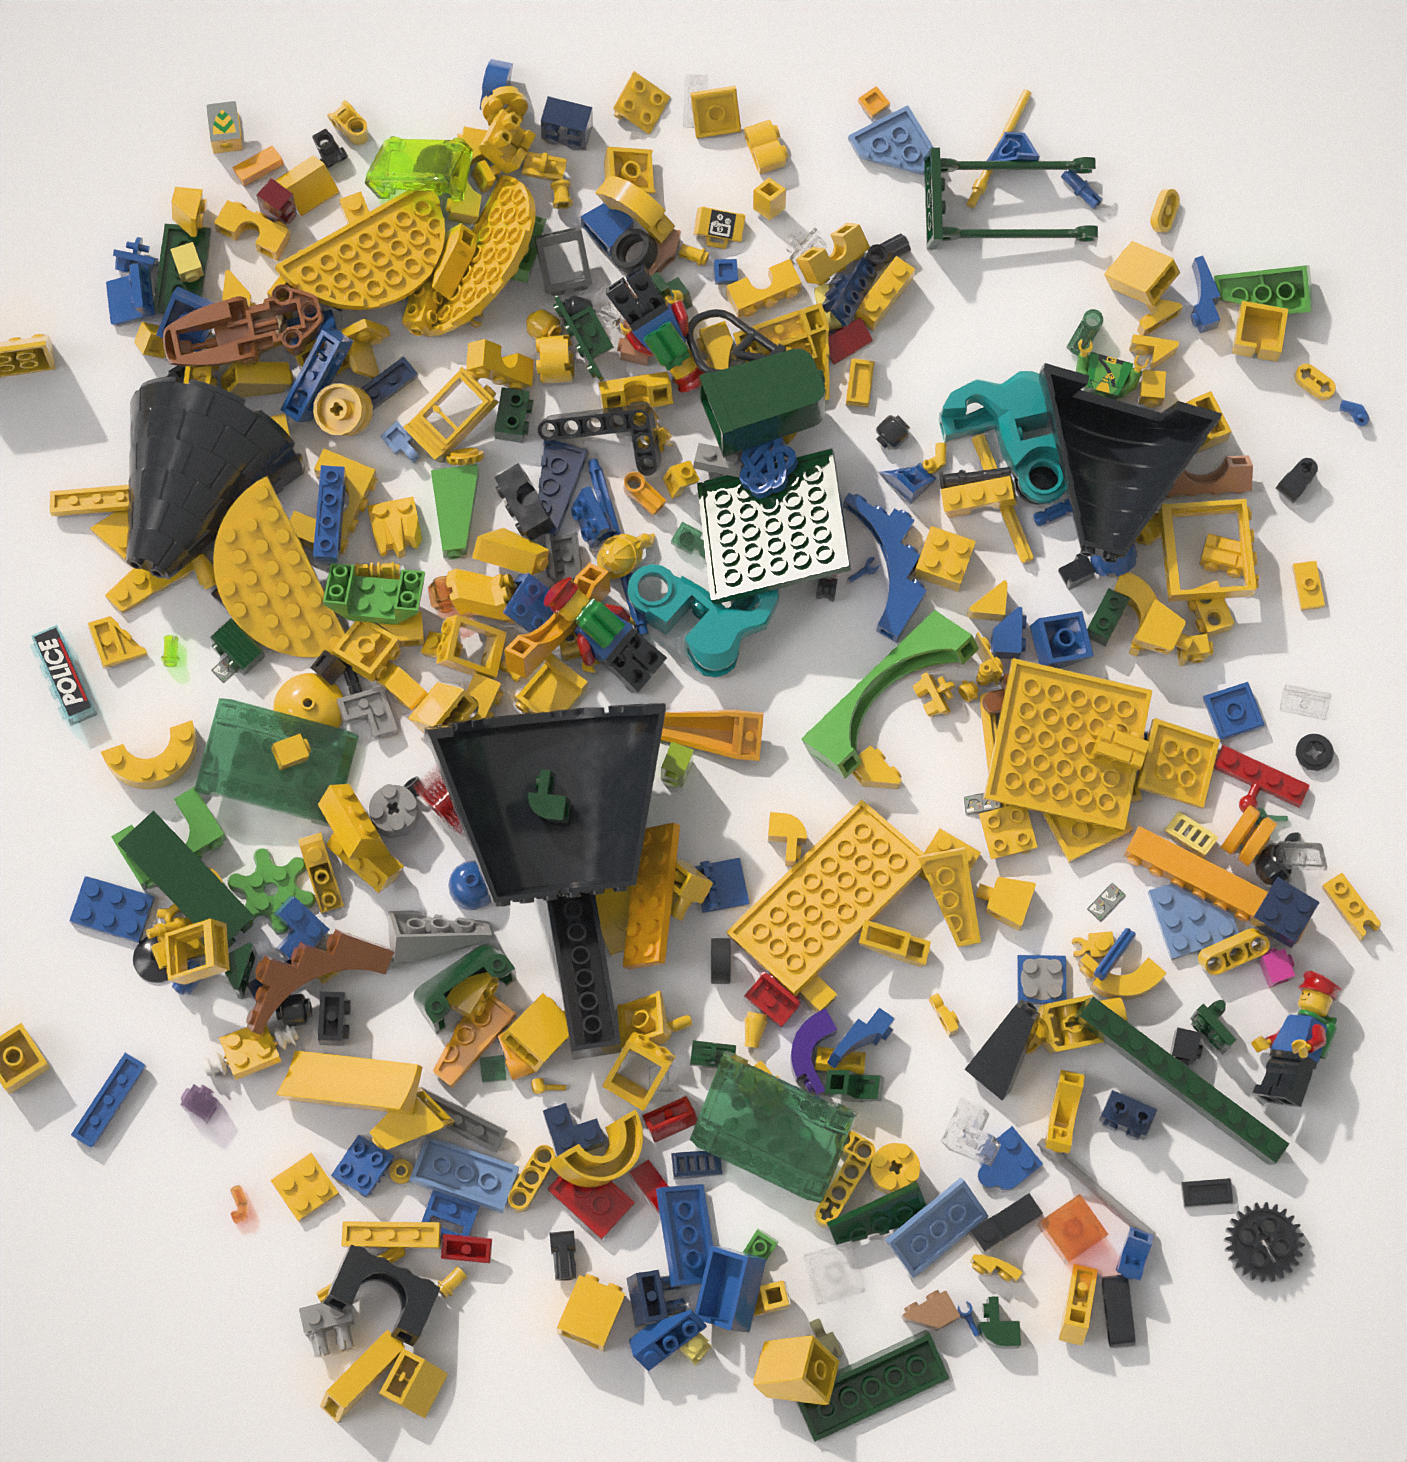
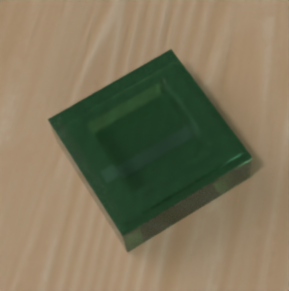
[480,1055,507,1083]

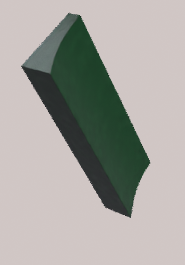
[795,1330,950,1442]

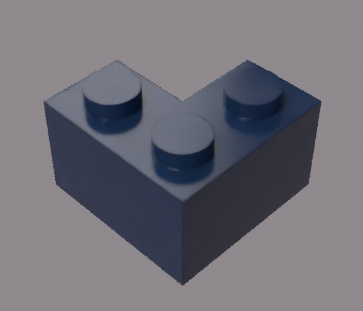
[543,1103,605,1156]

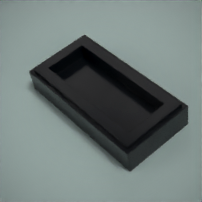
[1181,1178,1233,1208]

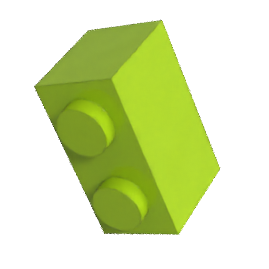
[660,742,694,788]

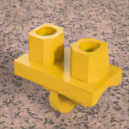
[522,151,567,181]
[913,672,955,717]

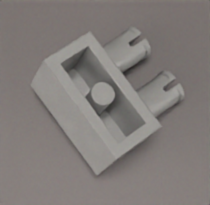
[298,1302,355,1358]

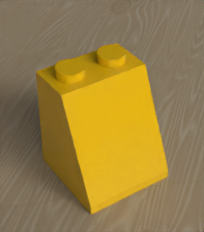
[369,1087,455,1150]
[557,1274,626,1352]
[753,1335,840,1405]

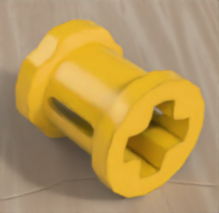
[550,180,573,209]

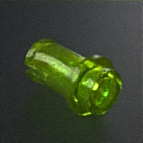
[161,635,180,667]

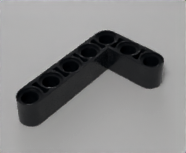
[538,404,661,476]

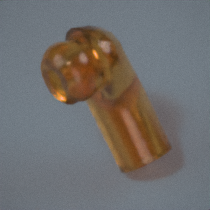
[230,1185,248,1224]

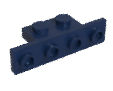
[822,257,877,327]

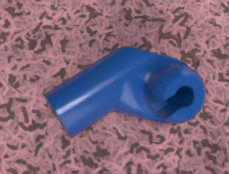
[1339,399,1369,426]

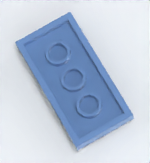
[409,1135,519,1214]
[885,1177,989,1278]

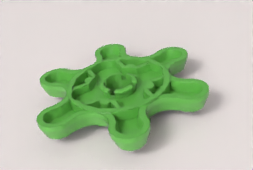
[227,848,316,934]

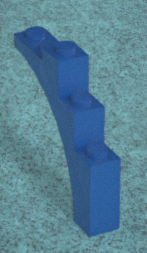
[843,493,927,643]

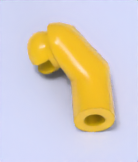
[922,442,947,473]
[666,1014,692,1032]

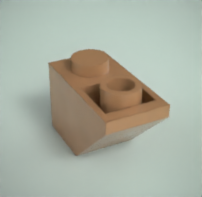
[901,1290,960,1331]

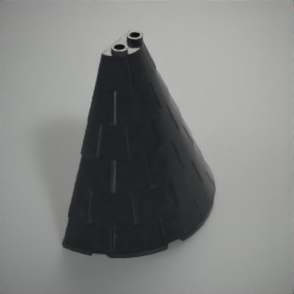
[1039,363,1222,563]
[126,377,305,579]

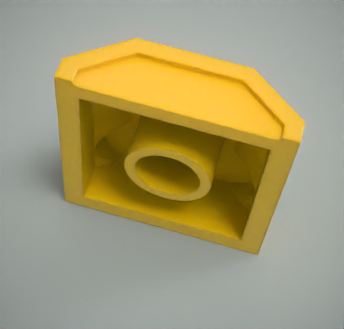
[604,147,656,194]
[617,991,672,1052]

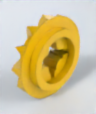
[446,447,484,466]

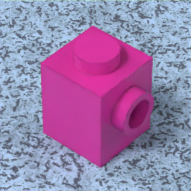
[1259,948,1295,988]

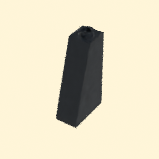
[964,999,1041,1101]

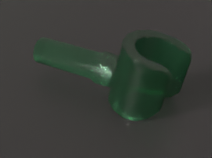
[1256,808,1288,826]

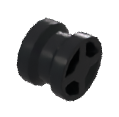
[815,577,838,602]

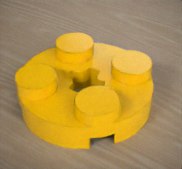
[481,86,528,126]

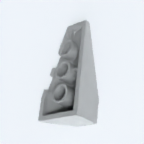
[388,911,492,963]

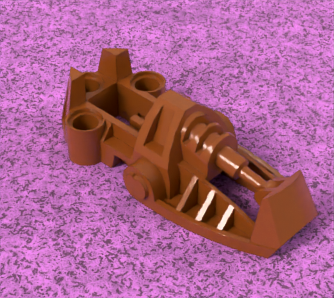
[163,284,324,367]

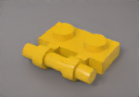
[146,916,205,970]

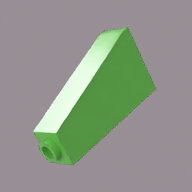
[431,464,479,560]

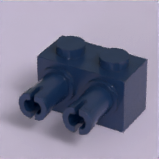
[1099,1090,1158,1141]
[626,1270,686,1327]

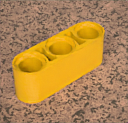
[1198,928,1270,975]
[508,1145,555,1213]

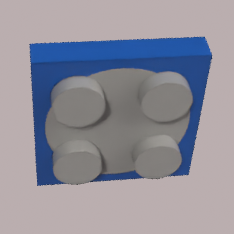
[1017,955,1067,1005]

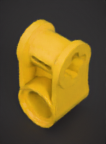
[327,100,369,145]

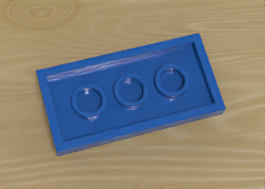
[656,1184,713,1287]

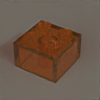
[1037,1194,1109,1266]

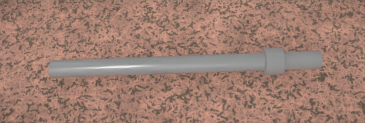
[1037,1137,1157,1237]

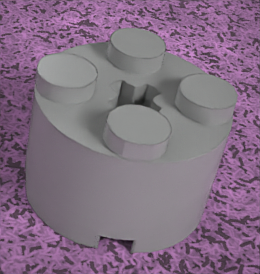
[369,784,419,838]

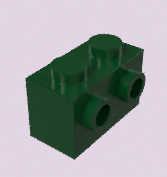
[494,387,534,443]

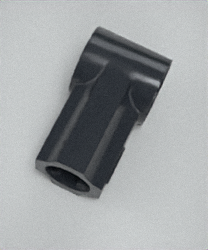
[865,233,911,272]
[549,1230,576,1281]

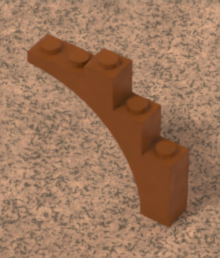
[246,928,394,1035]

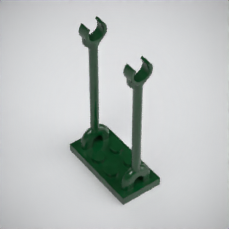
[924,147,1098,249]

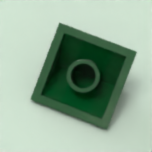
[224,943,257,1000]

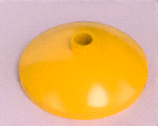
[273,673,343,743]

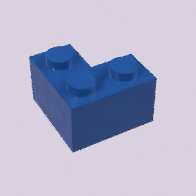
[273,896,330,963]

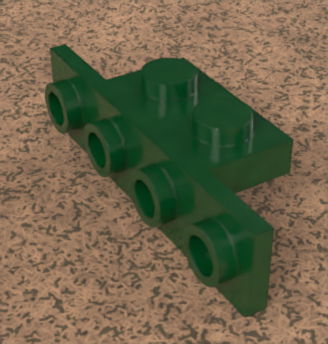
[553,295,614,381]

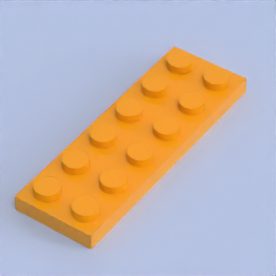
[622,822,680,970]

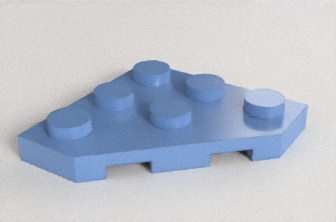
[848,105,933,175]
[1148,883,1239,960]

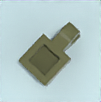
[809,1318,843,1357]

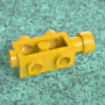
[402,269,443,336]

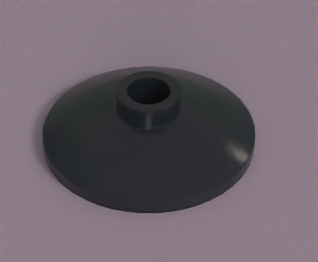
[133,937,168,983]

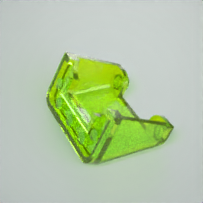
[364,136,473,201]

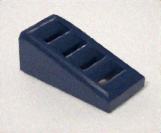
[671,1150,722,1180]

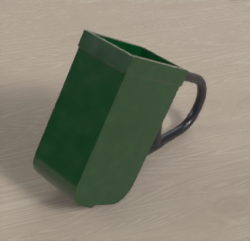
[685,309,825,458]

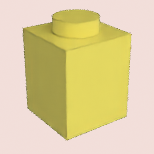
[171,242,204,282]

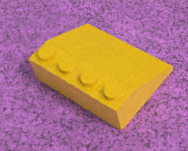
[0,334,56,377]

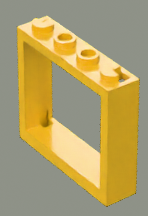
[1159,499,1259,602]

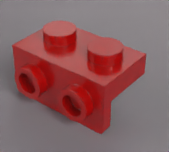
[744,971,801,1028]

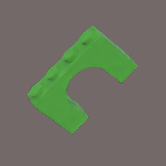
[111,786,227,890]

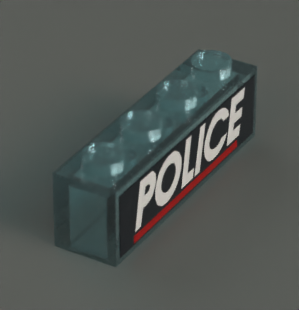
[30,624,98,726]

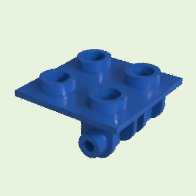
[694,857,750,913]
[331,1134,395,1198]

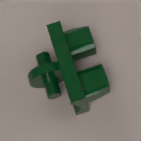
[690,1040,736,1071]

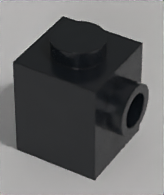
[1170,1027,1203,1067]

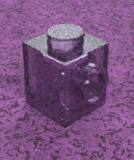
[180,1084,221,1124]

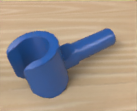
[848,557,880,583]
[957,1301,980,1337]

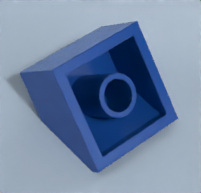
[1030,611,1094,668]

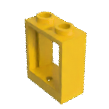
[436,615,507,679]
[165,919,230,985]
[602,1032,676,1111]

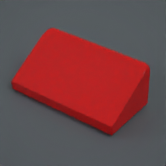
[829,318,873,365]
[642,1096,698,1142]
[629,1159,669,1214]
[441,1234,492,1264]

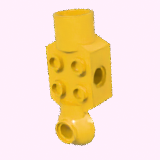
[1026,994,1128,1054]

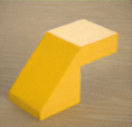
[374,661,428,710]

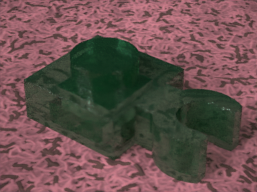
[671,521,706,559]

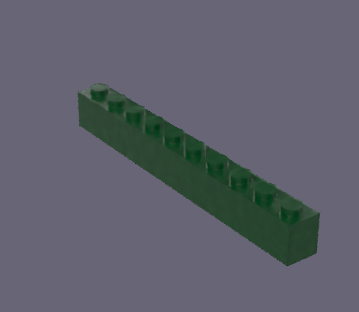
[1073,996,1290,1165]

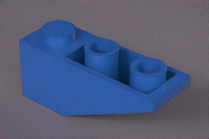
[629,1309,707,1372]

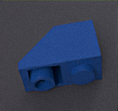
[991,607,1027,659]

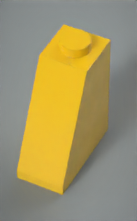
[220,362,293,398]
[472,527,549,575]

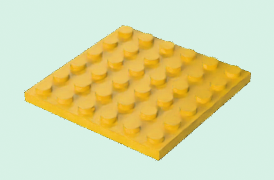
[983,658,1153,831]

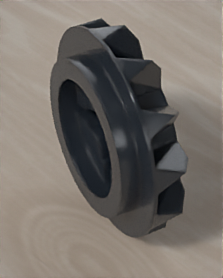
[1295,733,1334,771]

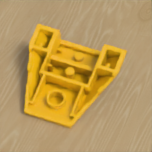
[733,303,830,401]

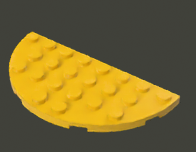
[423,175,536,337]
[275,180,445,310]
[213,476,345,657]

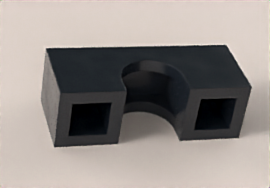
[494,463,555,541]

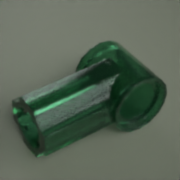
[1066,309,1104,356]

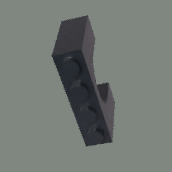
[323,1244,441,1347]

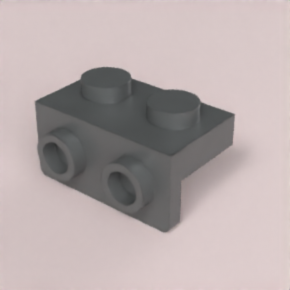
[543,532,583,584]

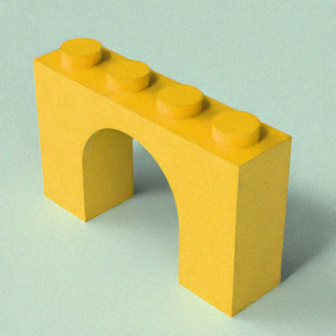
[290,449,379,555]

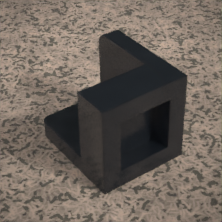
[1058,553,1096,590]

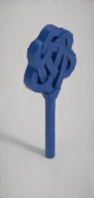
[739,437,798,499]

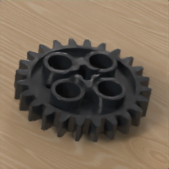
[1223,1202,1305,1283]

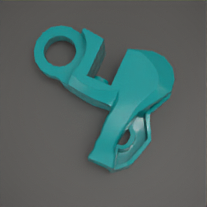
[938,371,1066,504]
[627,564,779,678]

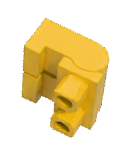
[479,109,536,175]

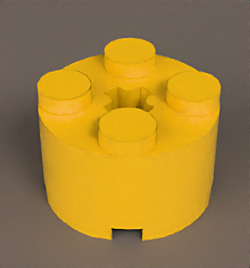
[536,335,575,384]
[869,1143,920,1194]

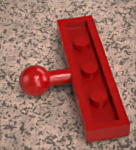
[1213,745,1310,813]

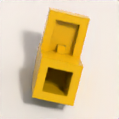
[768,812,807,866]
[753,1280,791,1317]

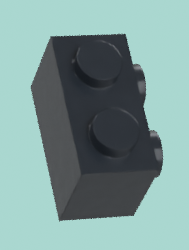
[318,991,351,1046]

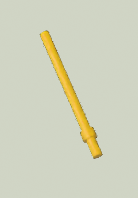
[966,89,1032,209]

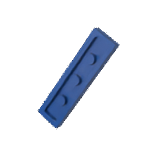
[71,1052,147,1149]

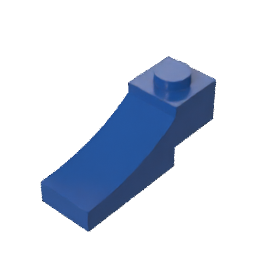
[1190,255,1221,334]
[827,1007,895,1068]

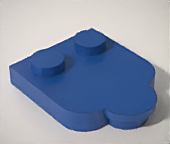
[977,1126,1043,1191]

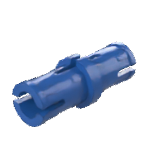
[1061,170,1103,209]

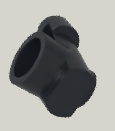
[312,129,348,169]

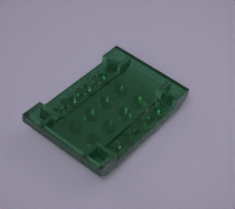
[194,698,359,828]
[690,1050,858,1203]

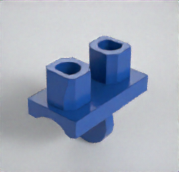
[112,237,159,275]

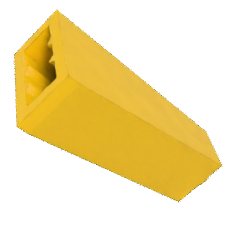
[320,1330,405,1423]

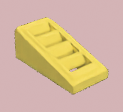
[1164,811,1219,858]

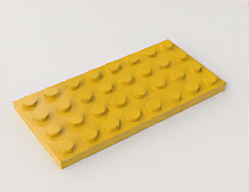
[726,799,925,996]

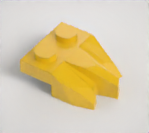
[367,496,422,559]

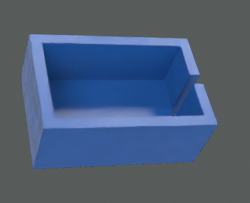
[695,1245,767,1333]

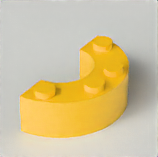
[100,720,197,789]
[548,1109,643,1187]

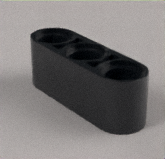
[1101,1275,1136,1348]

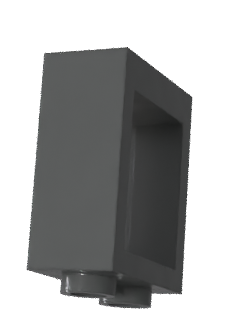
[534,226,592,296]

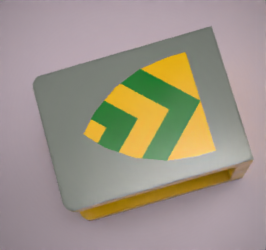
[206,101,243,154]

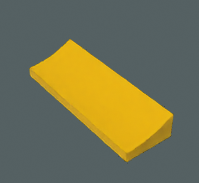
[276,1051,423,1115]

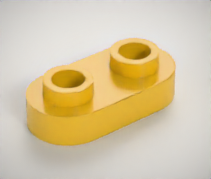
[1150,189,1180,233]

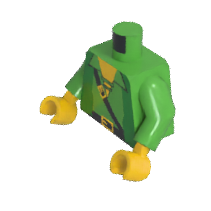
[1076,339,1149,400]

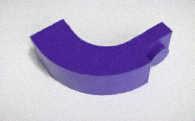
[790,1008,837,1099]

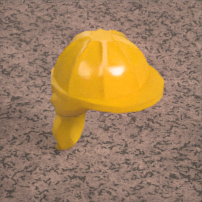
[597,533,655,579]

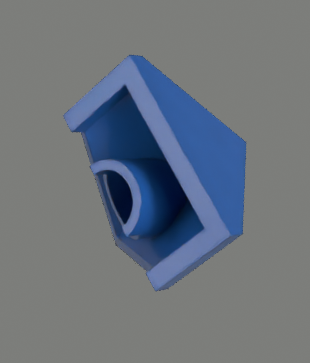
[987,132,1040,161]
[878,463,937,504]

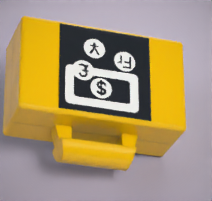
[693,206,746,249]

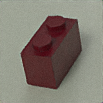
[256,178,296,224]

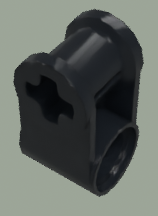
[1275,457,1318,503]

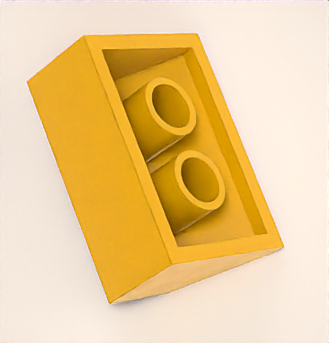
[318,784,390,859]

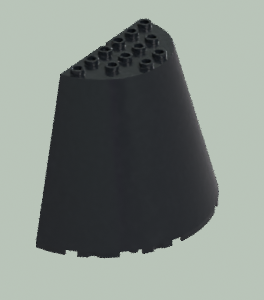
[424,703,666,907]

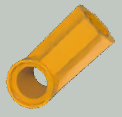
[623,471,667,516]
[498,1031,535,1081]

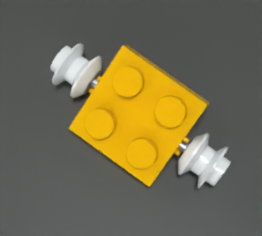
[202,1024,299,1080]

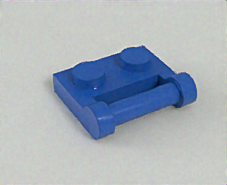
[421,1190,480,1238]

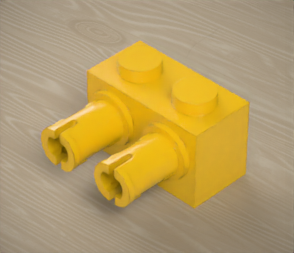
[670,858,713,921]

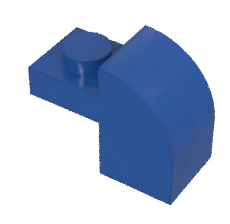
[479,59,513,110]
[1116,1227,1153,1280]

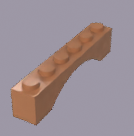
[617,229,681,366]

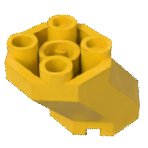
[446,568,517,624]

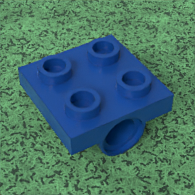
[571,486,616,549]

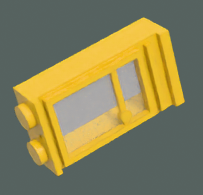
[403,367,499,463]

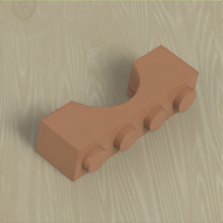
[1166,455,1253,498]

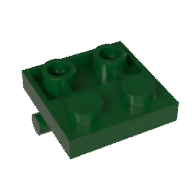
[1190,1000,1237,1055]

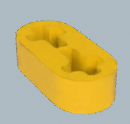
[1294,364,1336,401]

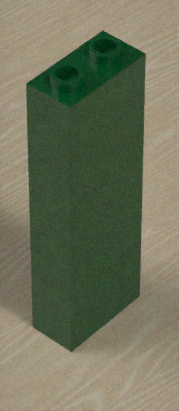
[118,810,255,949]

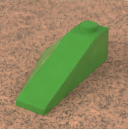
[1214,265,1312,314]

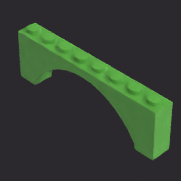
[801,610,979,779]

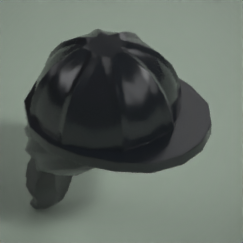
[1255,832,1301,885]

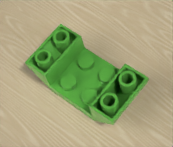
[323,563,425,625]

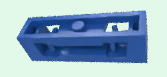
[280,329,353,422]
[313,465,347,566]

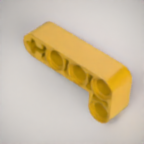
[814,1127,875,1228]

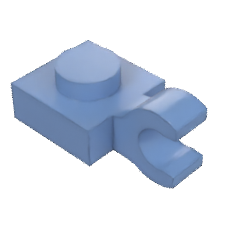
[380,421,420,463]

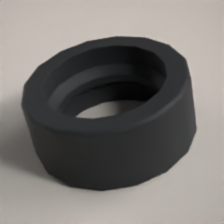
[611,229,658,274]
[711,938,731,984]

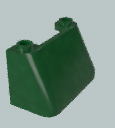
[413,944,517,1035]

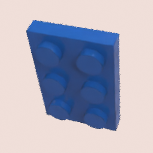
[69,876,155,943]

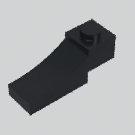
[969,1193,1043,1254]

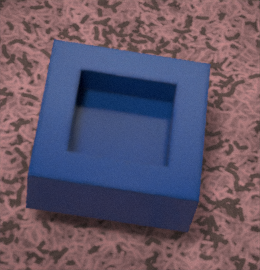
[714,259,738,285]

